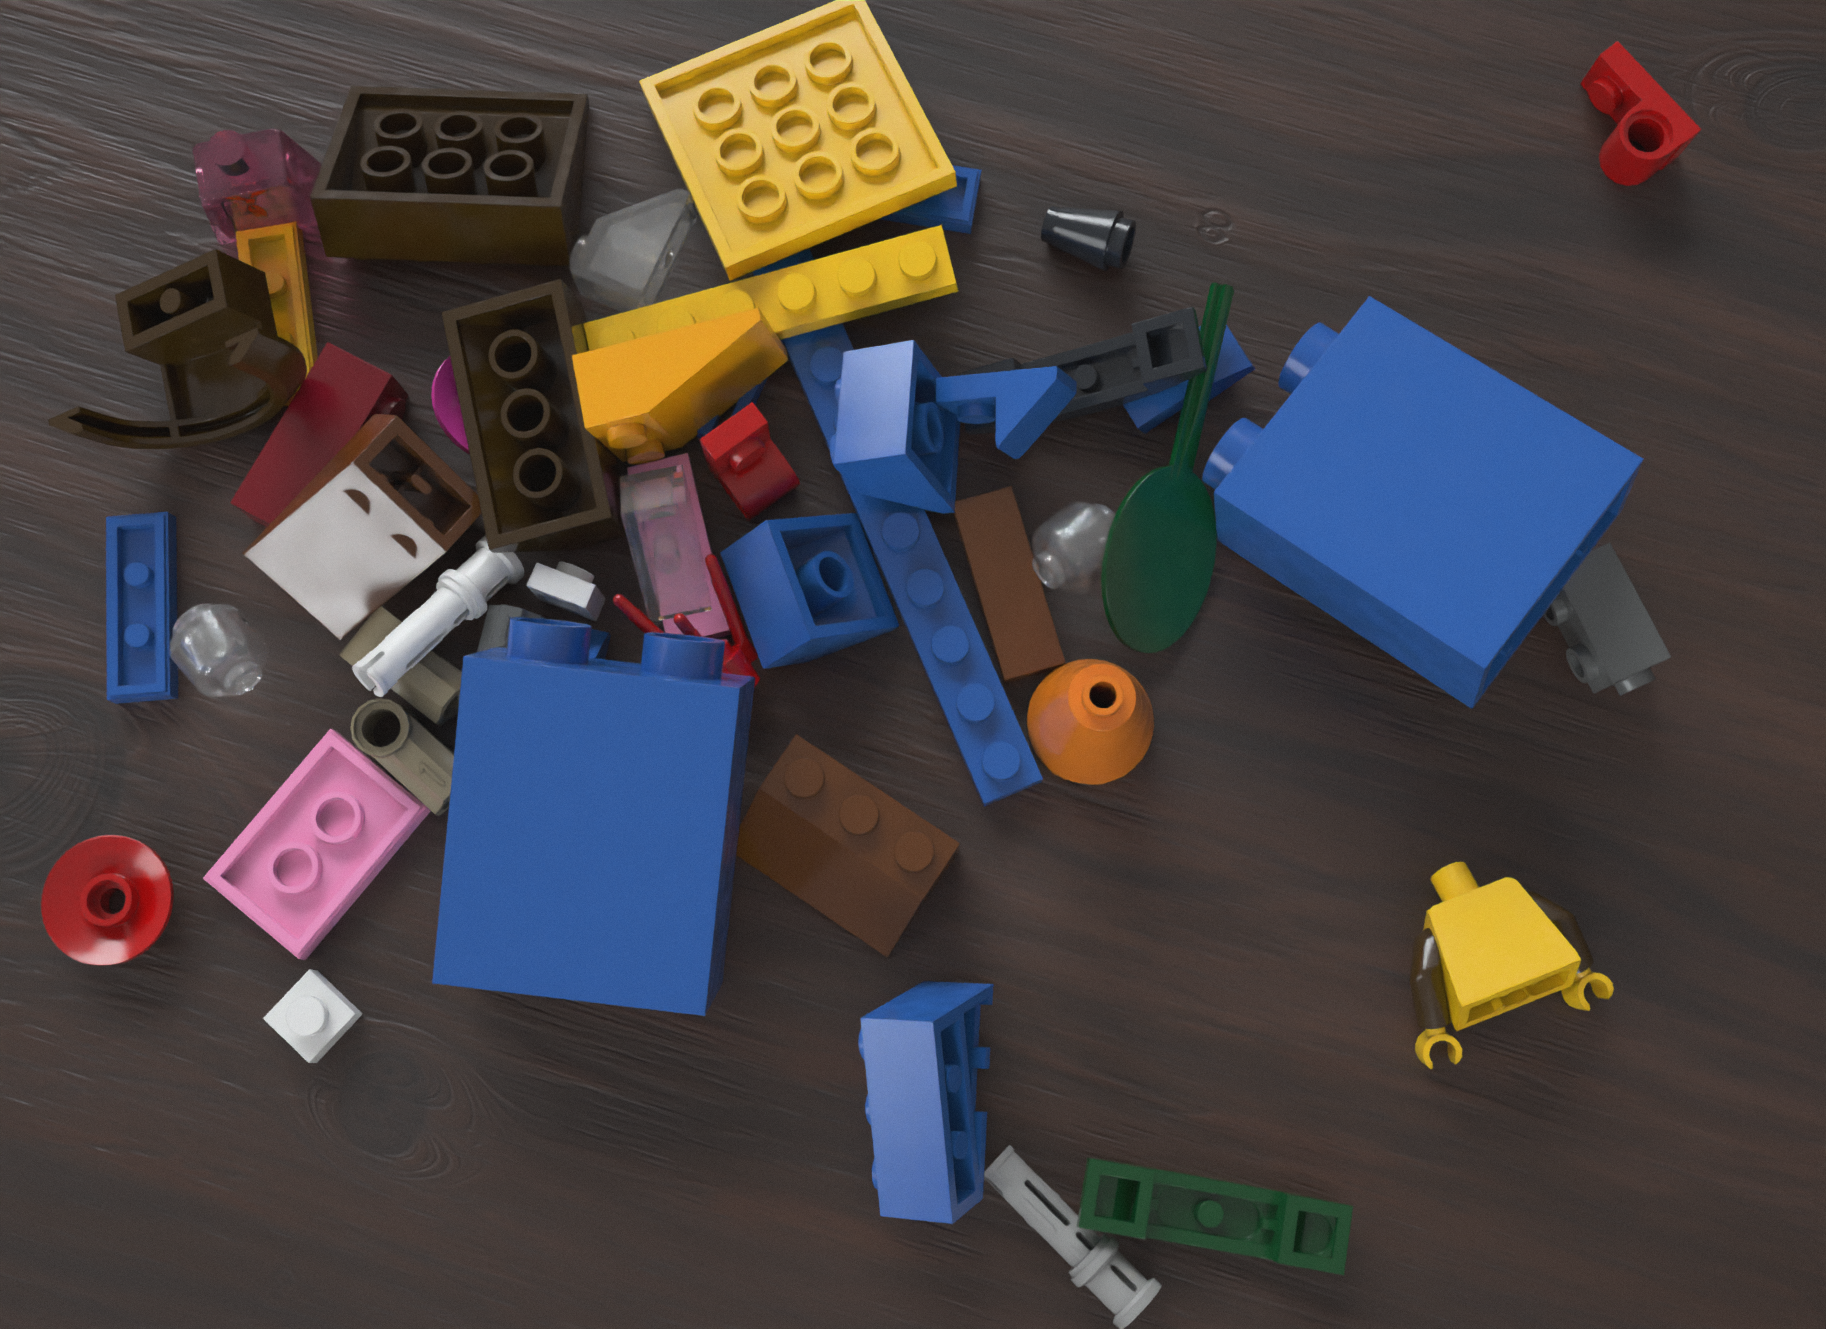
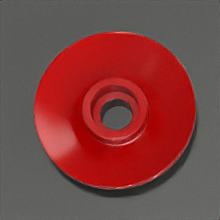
[41,835,174,966]

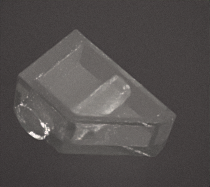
[570,188,697,312]
[620,465,712,622]

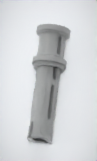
[984,1145,1162,1329]

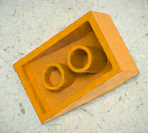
[572,308,788,465]

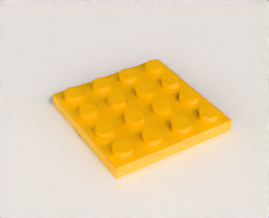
[639,0,957,281]

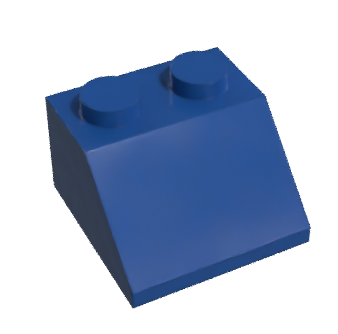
[830,340,960,514]
[720,513,899,669]

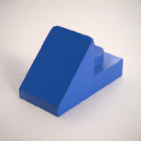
[936,366,1077,459]

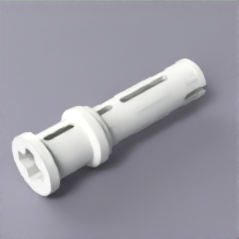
[352,535,524,697]

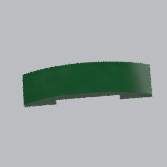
[1077,1157,1353,1275]

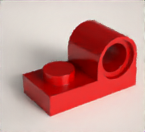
[1580,41,1701,186]
[699,402,800,521]

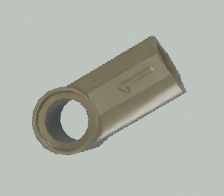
[339,606,462,726]
[350,698,454,816]

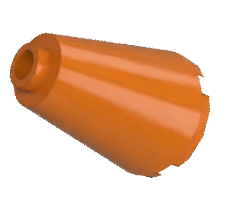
[1027,659,1154,785]

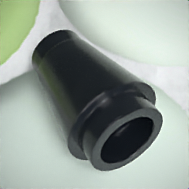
[1041,206,1136,271]

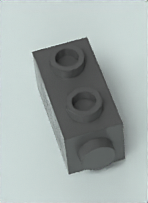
[1543,542,1671,696]

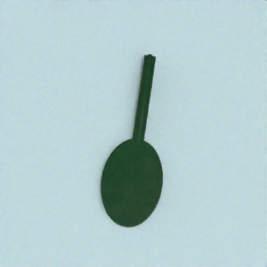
[1101,283,1234,653]

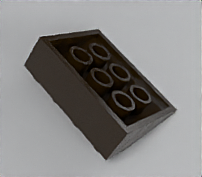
[310,86,589,266]

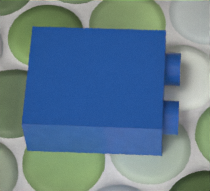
[1202,296,1644,709]
[432,617,755,1016]

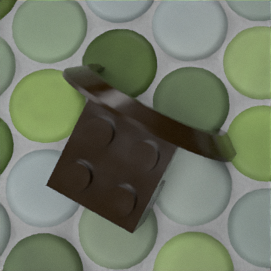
[48,249,307,449]

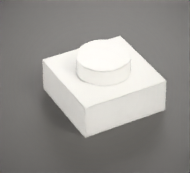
[526,561,606,621]
[263,969,362,1063]

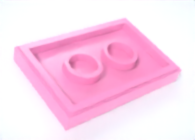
[203,729,431,960]

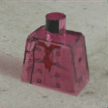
[193,128,322,245]

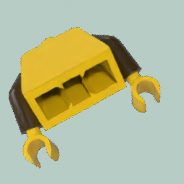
[1409,862,1614,1069]

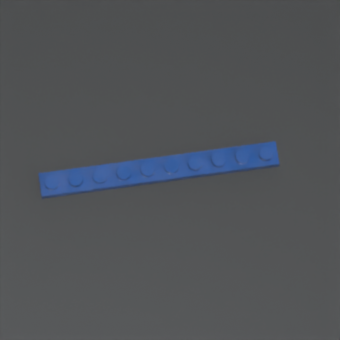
[752,248,1043,807]

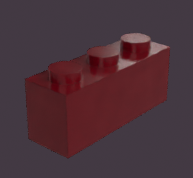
[230,342,408,527]

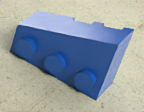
[858,981,993,1224]

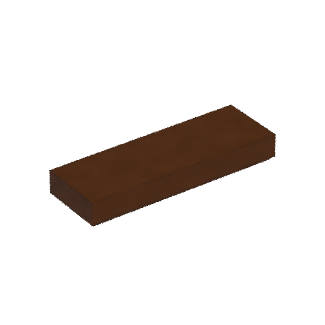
[953,486,1066,684]

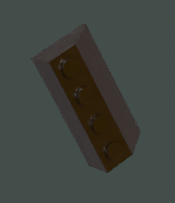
[441,279,633,553]

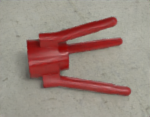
[613,554,760,687]

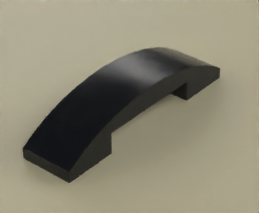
[956,306,1207,435]

